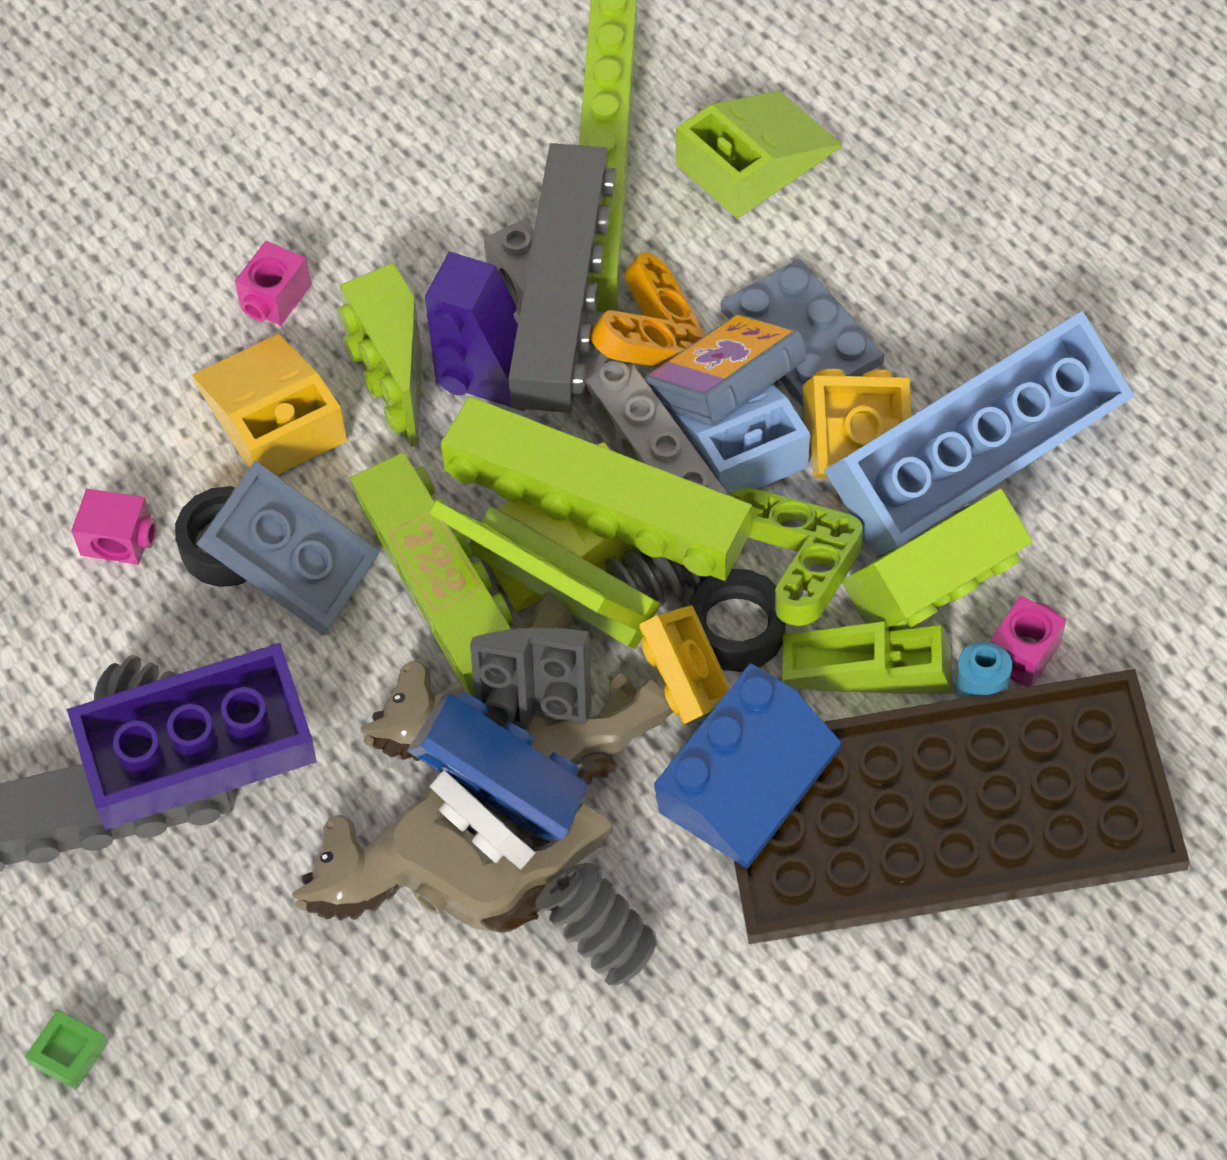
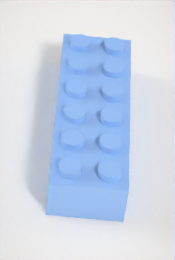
[824,310,1135,557]

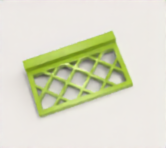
[429,500,661,650]

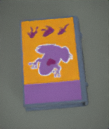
[645,314,807,426]

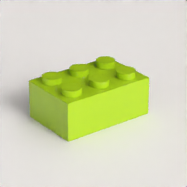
[842,488,1033,631]

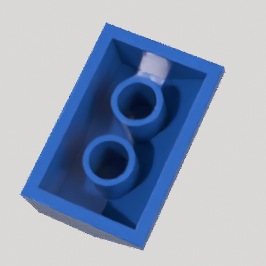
[654,663,841,869]
[407,691,588,841]

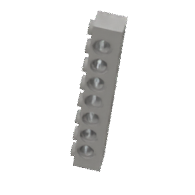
[484,218,728,495]

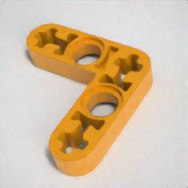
[591,252,705,367]

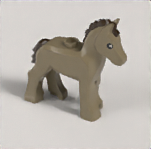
[360,592,674,785]
[292,787,613,933]

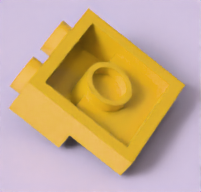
[802,369,912,479]
[639,605,730,725]

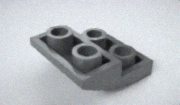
[470,628,592,730]

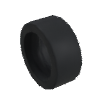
[175,486,247,587]
[689,568,786,672]

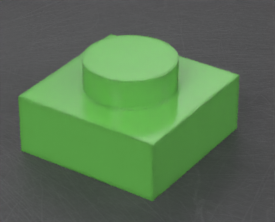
[25,1009,108,1090]

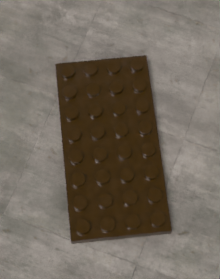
[733,669,1190,945]

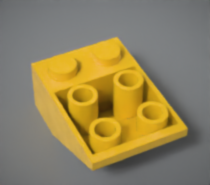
[192,334,347,476]

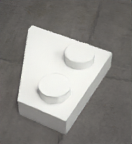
[429,771,535,870]

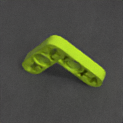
[728,487,863,626]

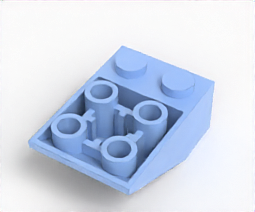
[668,384,810,493]

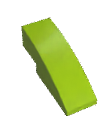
[782,621,952,694]

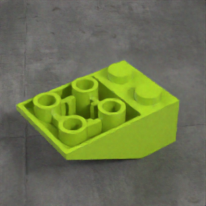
[676,91,841,219]
[337,262,422,447]

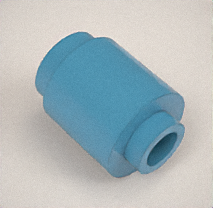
[955,642,1012,699]

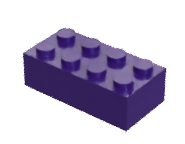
[67,643,317,830]

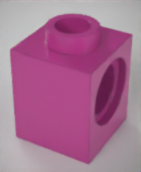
[235,240,311,326]
[71,488,157,565]
[989,595,1067,687]

